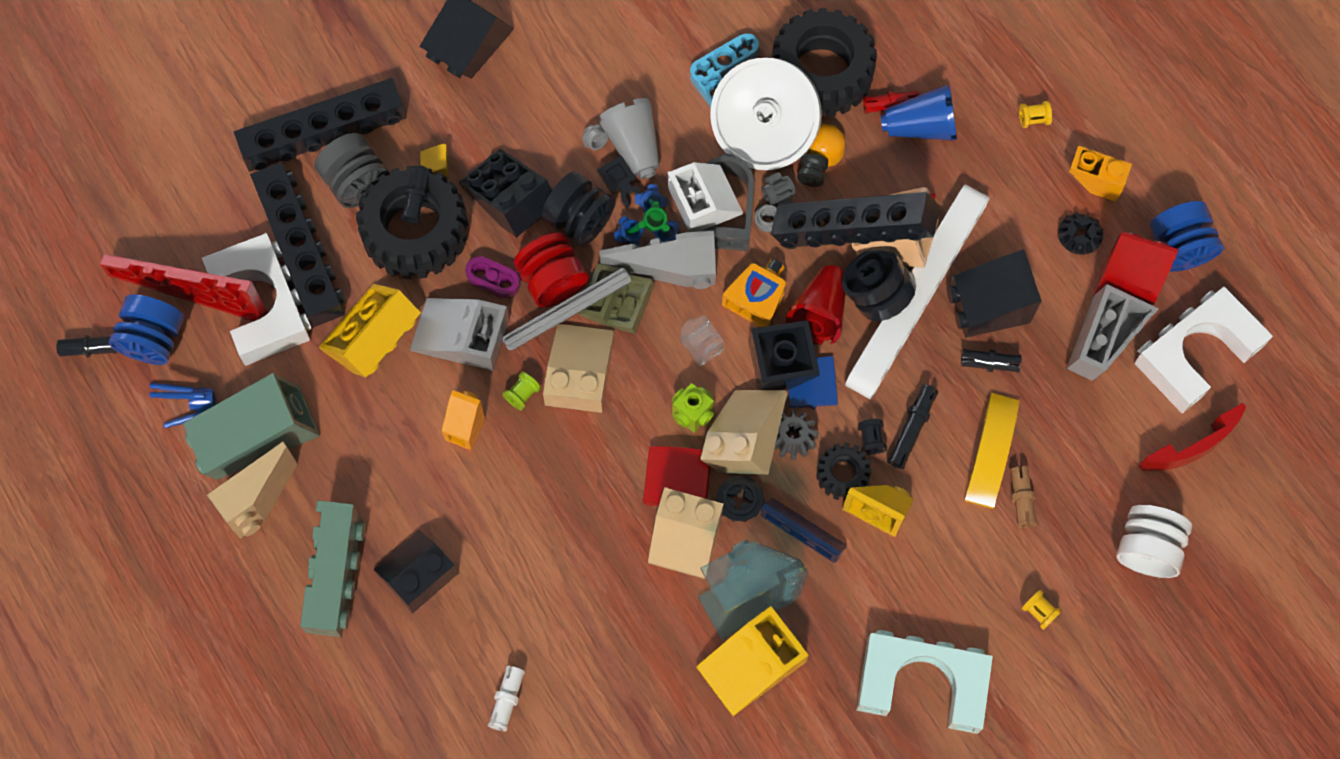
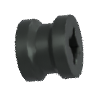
[797,154,829,187]

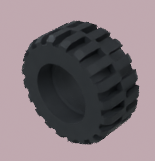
[772,8,877,117]
[356,166,468,279]

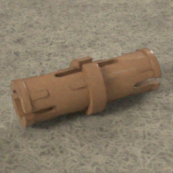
[1010,466,1037,528]

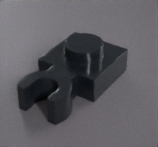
[597,155,642,208]

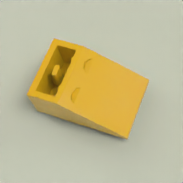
[696,606,809,717]

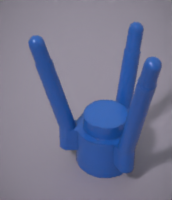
[149,383,216,428]

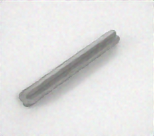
[502,268,631,351]

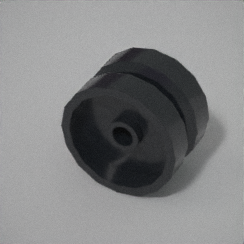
[841,247,916,321]

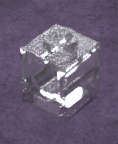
[680,315,724,367]

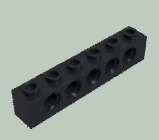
[233,78,406,172]
[250,162,346,328]
[771,192,940,249]

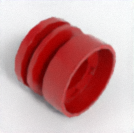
[513,233,589,307]

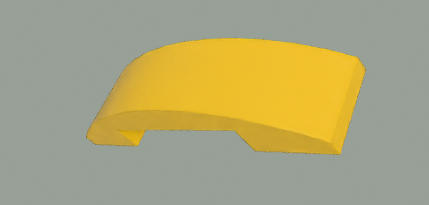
[964,393,1020,509]

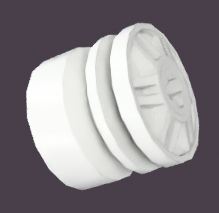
[1116,505,1193,578]

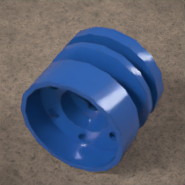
[1149,201,1224,272]
[108,294,184,365]

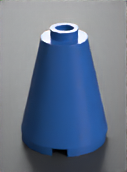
[881,85,957,141]

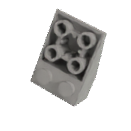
[410,298,509,371]

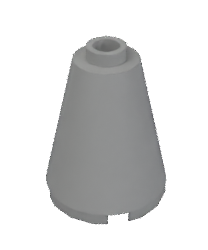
[598,98,660,179]

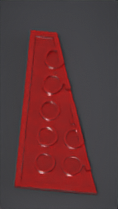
[100,254,268,321]

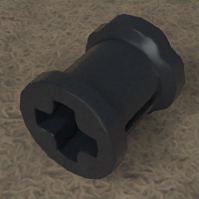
[857,419,887,455]

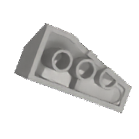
[599,231,716,289]

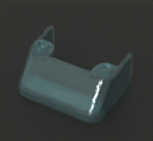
[698,540,808,639]

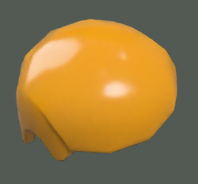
[806,123,845,167]

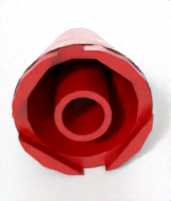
[786,265,846,345]

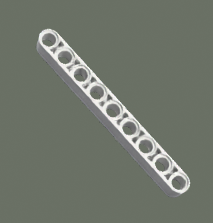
[845,184,990,399]

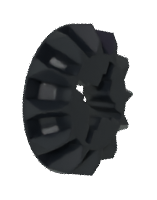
[1058,212,1104,255]
[716,476,764,522]

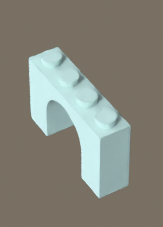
[856,630,993,734]

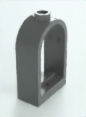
[699,154,754,251]

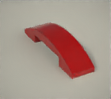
[1139,403,1246,471]

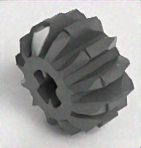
[774,409,818,461]

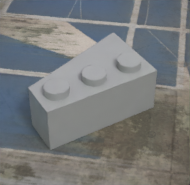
[1066,284,1159,381]

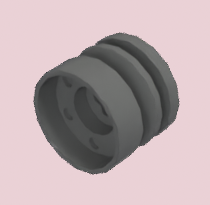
[314,133,390,208]

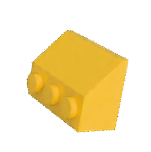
[319,284,421,378]

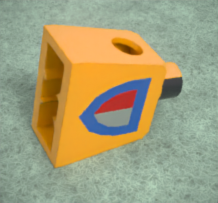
[722,259,787,327]

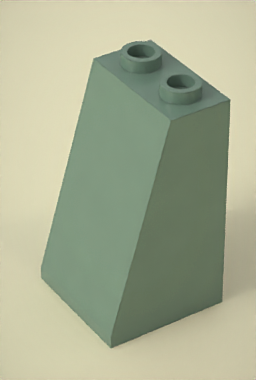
[183,373,320,480]

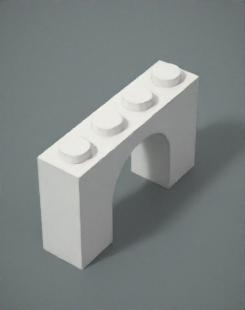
[202,233,312,366]
[1134,287,1273,414]

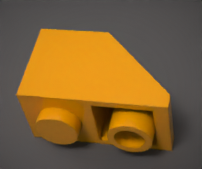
[1069,146,1132,202]
[442,390,485,451]

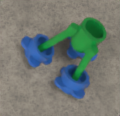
[614,184,679,246]

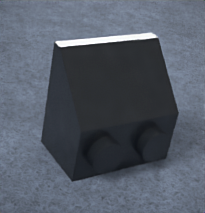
[748,320,820,391]
[373,530,458,614]

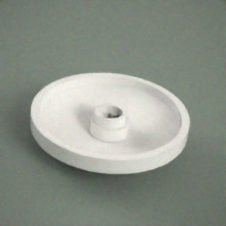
[710,57,822,170]

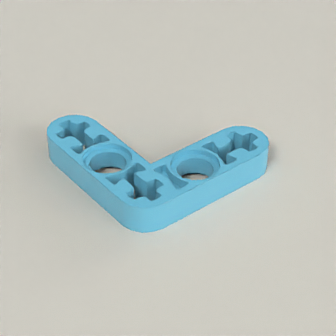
[690,34,759,108]

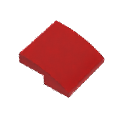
[643,446,711,506]

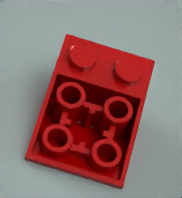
[1093,232,1179,306]

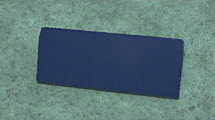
[761,498,846,563]

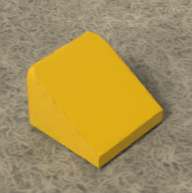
[420,144,448,177]

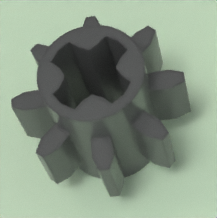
[761,173,796,207]

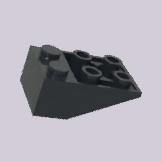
[459,149,552,238]

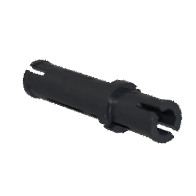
[887,384,939,469]

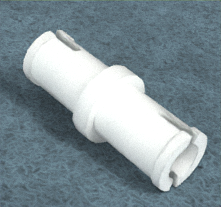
[488,666,525,731]

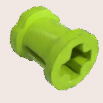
[502,372,540,411]

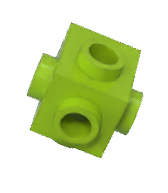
[672,383,714,433]

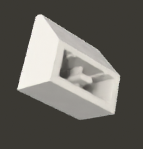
[668,162,743,232]

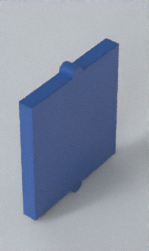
[788,356,838,409]

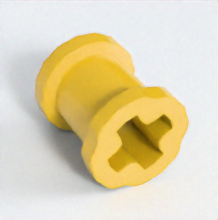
[1018,100,1052,128]
[1021,589,1062,630]

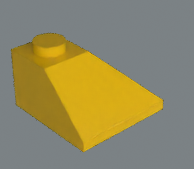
[842,485,914,537]

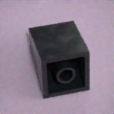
[419,0,514,79]
[947,249,1042,338]

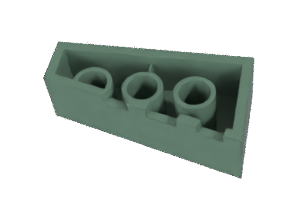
[300,500,366,637]

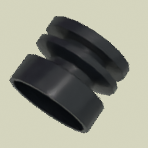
[541,171,616,247]

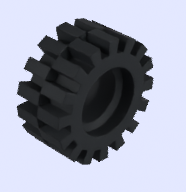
[816,443,872,501]

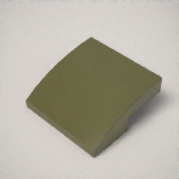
[578,264,655,334]

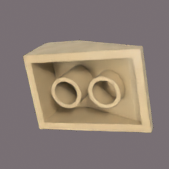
[543,324,614,413]
[700,390,787,475]
[207,442,298,539]

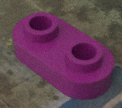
[465,256,520,298]

